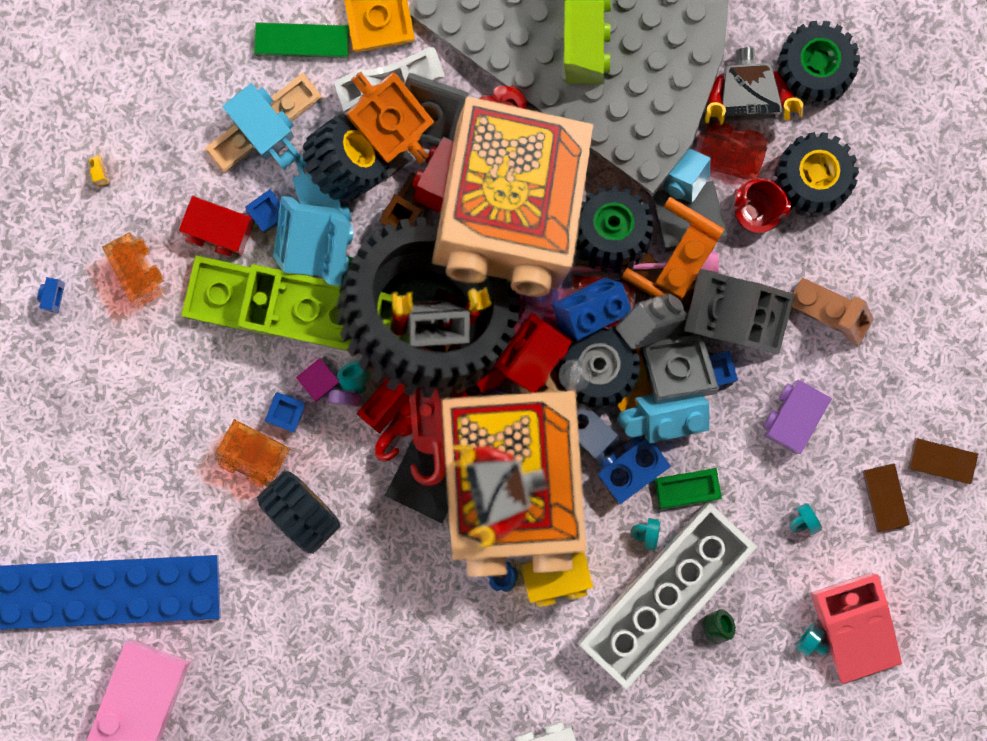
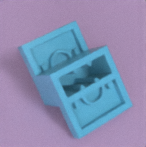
[273,196,353,286]

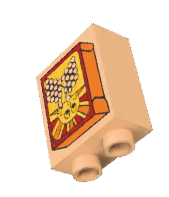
[432,97,593,296]
[442,391,586,577]

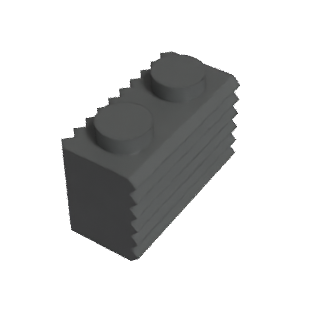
[616,293,687,349]

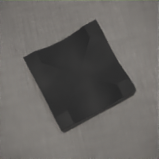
[385,439,449,524]

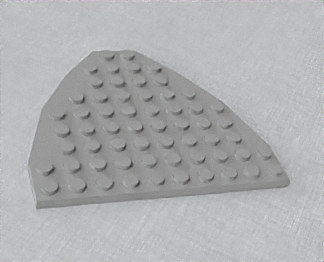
[409,0,729,196]

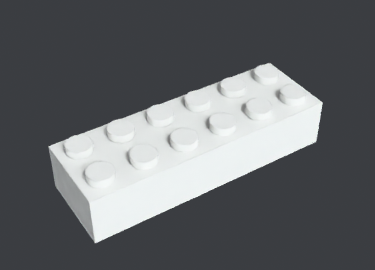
[577,503,757,690]

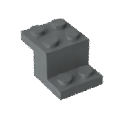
[684,269,795,355]

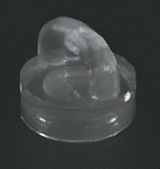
[559,359,592,392]

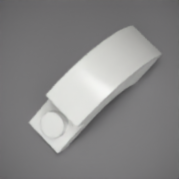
[334,47,445,111]

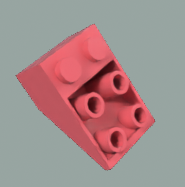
[810,573,902,684]

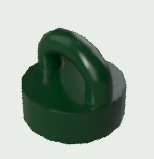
[702,609,736,644]

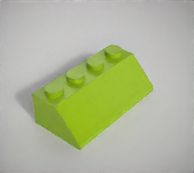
[564,0,611,84]

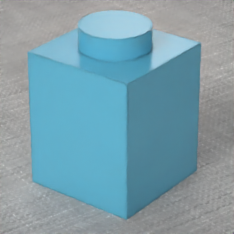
[664,149,711,203]

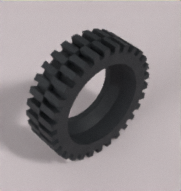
[336,217,519,398]

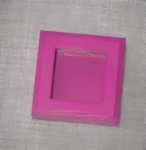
[296,358,340,402]

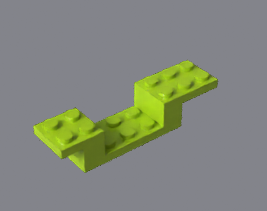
[181,255,406,354]

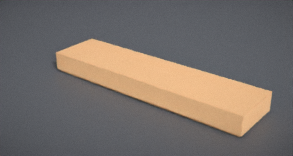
[205,73,323,174]

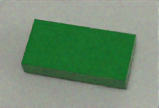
[654,468,722,510]

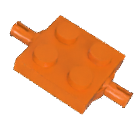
[345,72,434,164]

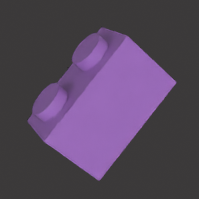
[763,380,832,455]

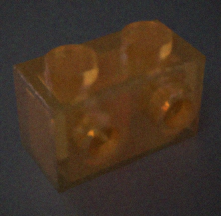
[102,232,165,306]
[215,419,291,488]

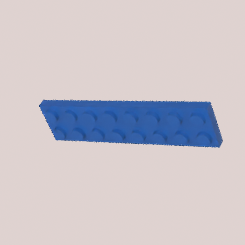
[0,555,221,630]

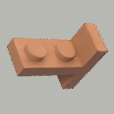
[791,277,874,346]

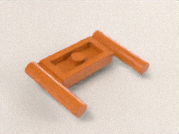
[621,197,724,301]

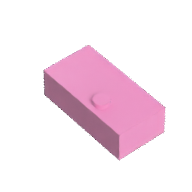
[87,639,191,741]

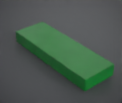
[254,22,349,58]

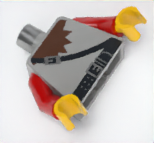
[704,47,803,125]
[389,288,491,347]
[451,445,547,550]

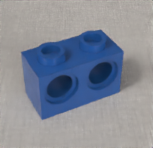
[551,277,631,340]
[596,436,671,505]

